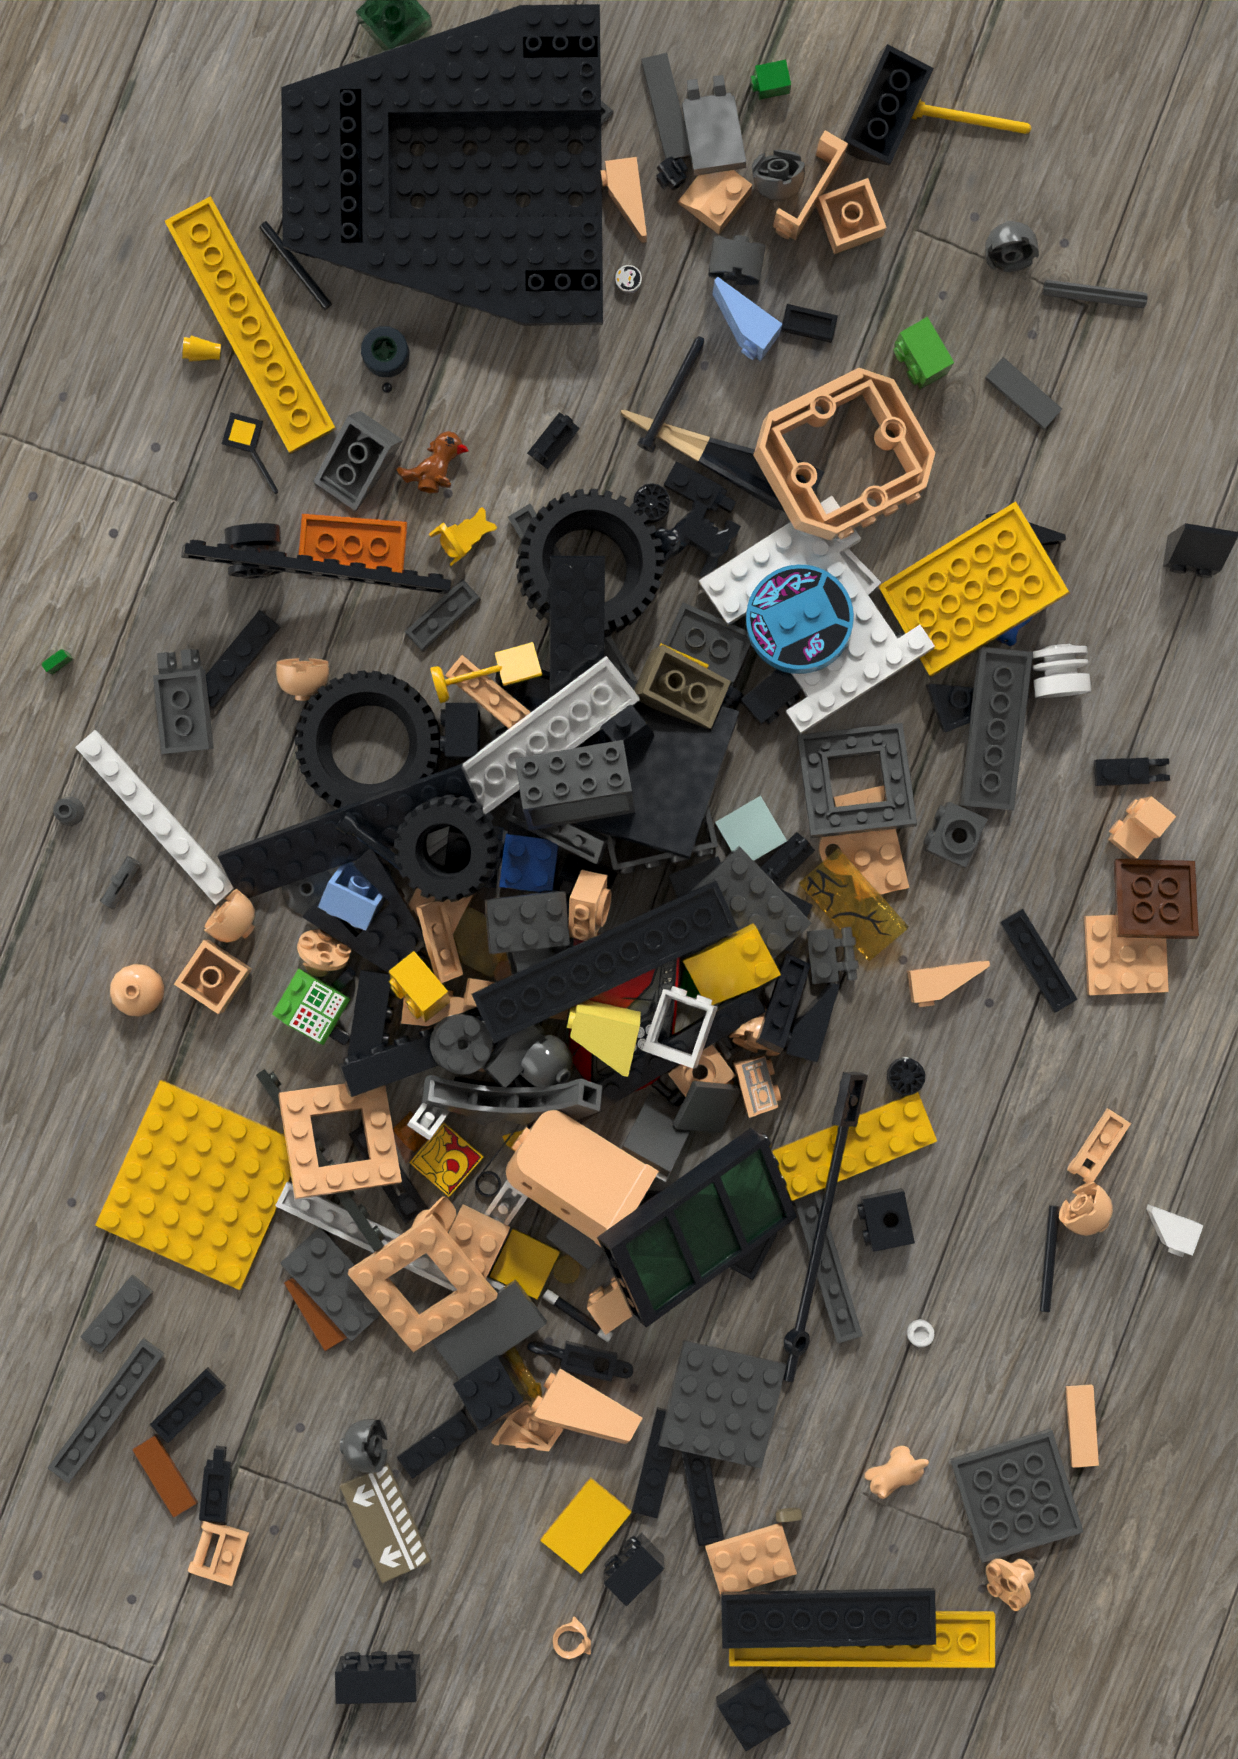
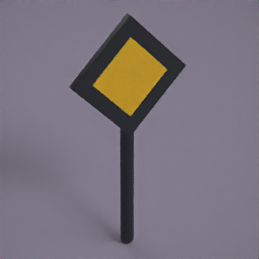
[222,412,278,494]

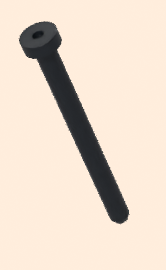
[637,336,704,453]

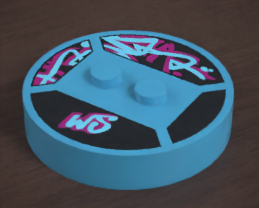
[746,565,854,674]

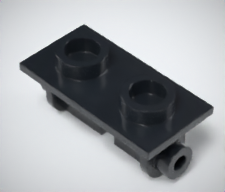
[527,412,580,470]
[760,832,815,887]

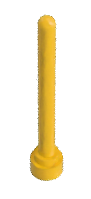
[911,99,1031,134]

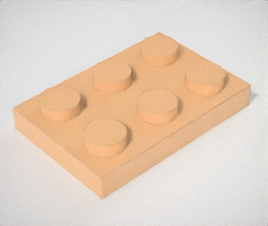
[705,1523,797,1595]

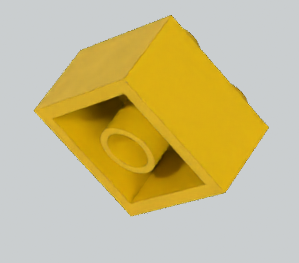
[389,951,450,1023]

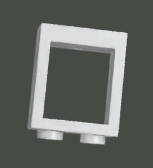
[643,986,718,1068]

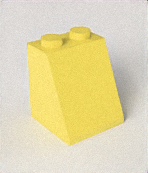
[567,1000,641,1077]

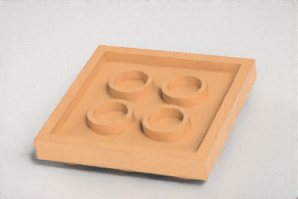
[1084,915,1169,995]

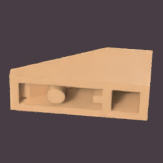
[601,157,647,243]
[907,960,990,1007]

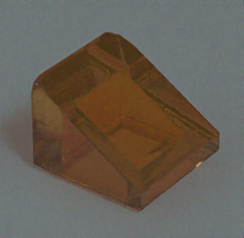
[393,1111,428,1152]

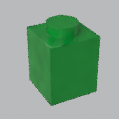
[750,59,791,100]

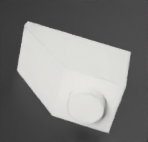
[1146,1204,1203,1257]

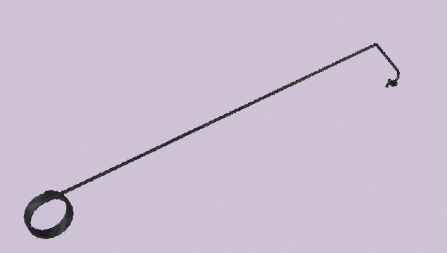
[475,997,656,1197]

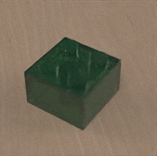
[355,0,433,51]

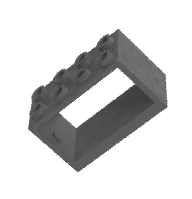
[515,740,635,831]
[605,805,718,875]

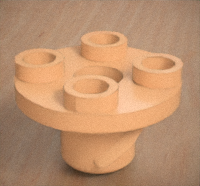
[297,928,351,977]
[986,1559,1035,1611]

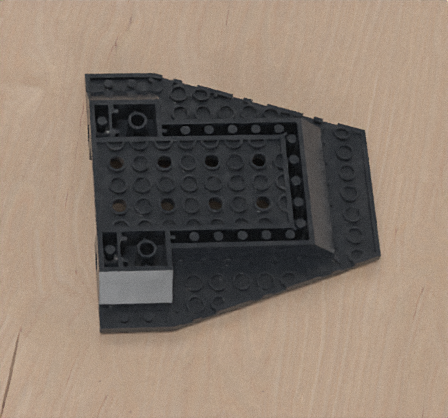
[281,4,603,326]

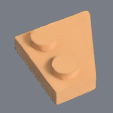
[491,1404,564,1452]

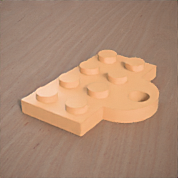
[819,785,910,900]

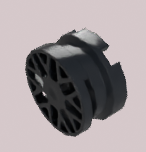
[633,483,670,523]
[887,1057,926,1095]

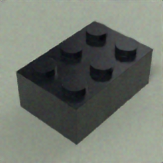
[335,1651,421,1704]

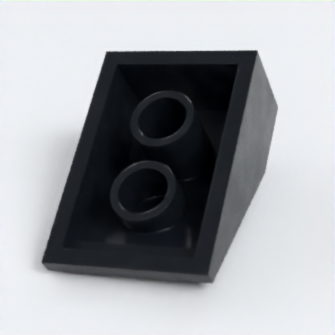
[1163,523,1238,578]
[783,982,840,1062]

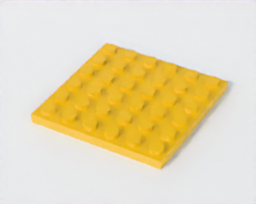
[95,1080,291,1290]

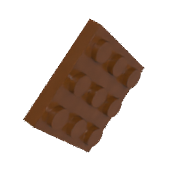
[1114,859,1199,939]

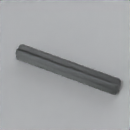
[1043,280,1148,308]

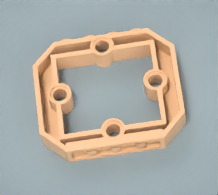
[754,368,935,540]

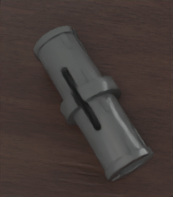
[100,856,142,909]

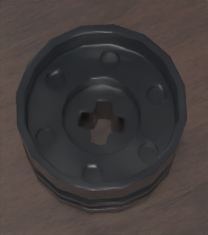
[224,523,282,579]

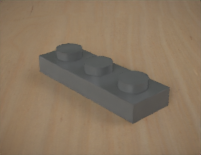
[80,1275,153,1354]

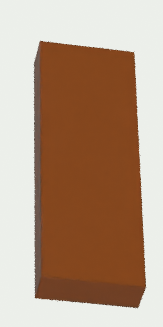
[284,1277,347,1351]
[132,1434,198,1518]

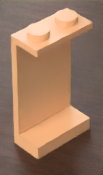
[773,130,848,240]

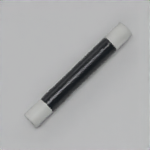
[542,1289,613,1342]

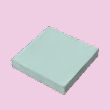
[715,796,787,861]

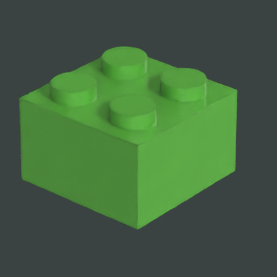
[893,317,954,390]

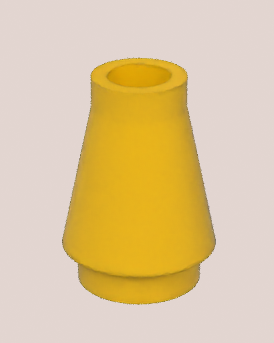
[182,335,221,362]

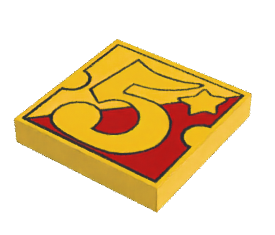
[409,1122,484,1197]

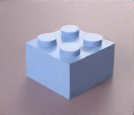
[318,862,386,931]

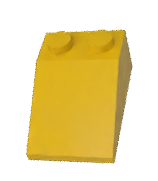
[683,923,781,1005]

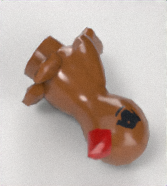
[396,431,469,493]

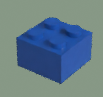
[499,834,559,892]

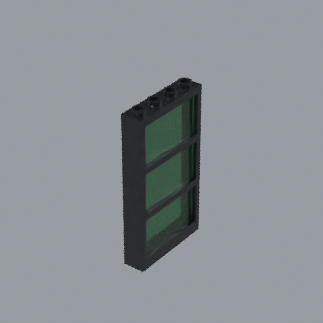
[597,1128,797,1328]

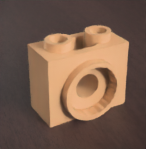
[568,870,612,941]
[668,1044,736,1097]

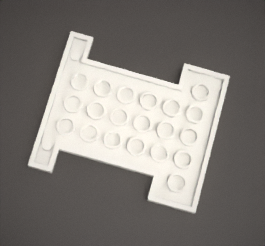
[699,496,935,735]

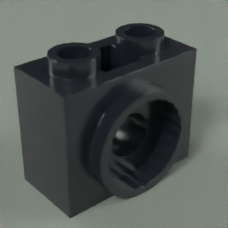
[857,1188,915,1252]

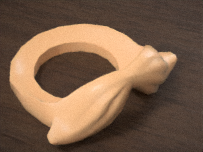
[553,1617,591,1659]

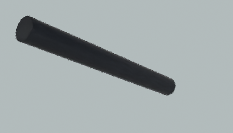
[259,221,332,310]
[1040,1205,1060,1312]

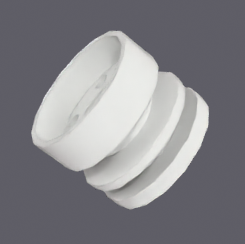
[1032,644,1091,698]

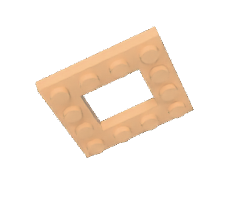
[278,1084,402,1200]
[348,1214,498,1352]

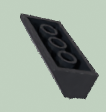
[840,44,934,166]

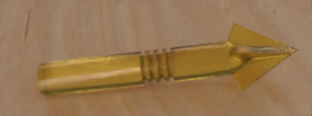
[506,1346,542,1399]

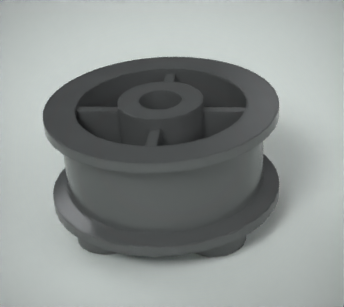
[430,1014,492,1074]

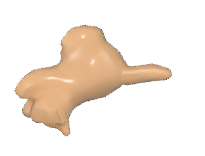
[865,1446,929,1499]

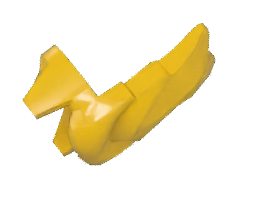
[429,507,497,566]

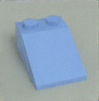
[713,277,782,361]

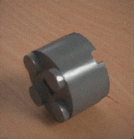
[708,235,765,285]

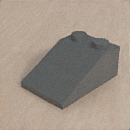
[313,411,403,511]

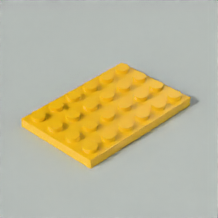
[878,501,1070,677]

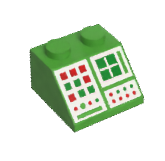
[272,968,350,1045]

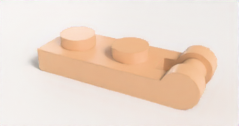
[1067,1108,1131,1183]

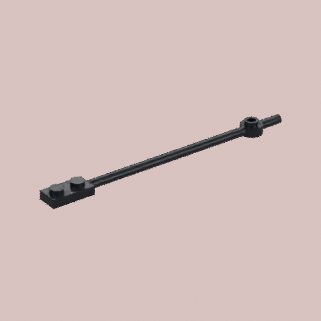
[784,1072,868,1382]

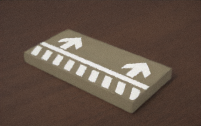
[340,1463,431,1583]

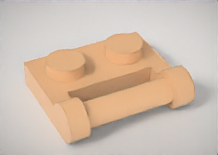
[188,1521,249,1586]

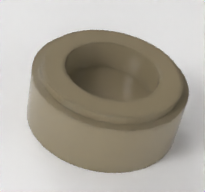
[775,1507,803,1522]

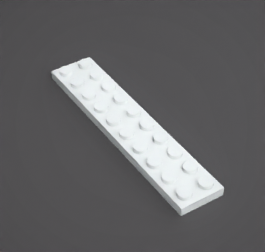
[427,656,640,856]

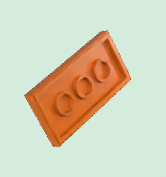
[299,514,408,573]

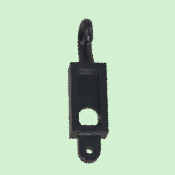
[527,1341,634,1382]

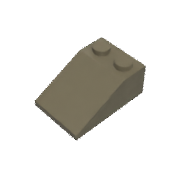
[634,645,731,729]

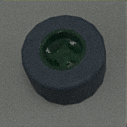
[361,326,410,377]

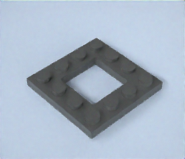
[797,723,917,838]

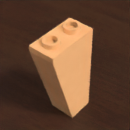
[530,1369,642,1444]

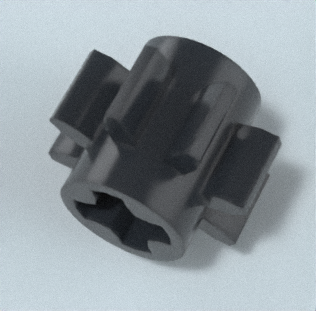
[656,156,688,190]

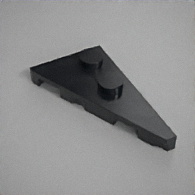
[926,683,1030,733]

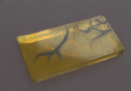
[799,848,909,961]

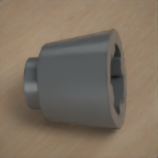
[53,797,84,826]

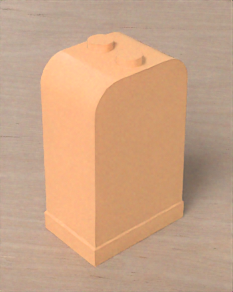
[506,1110,659,1247]

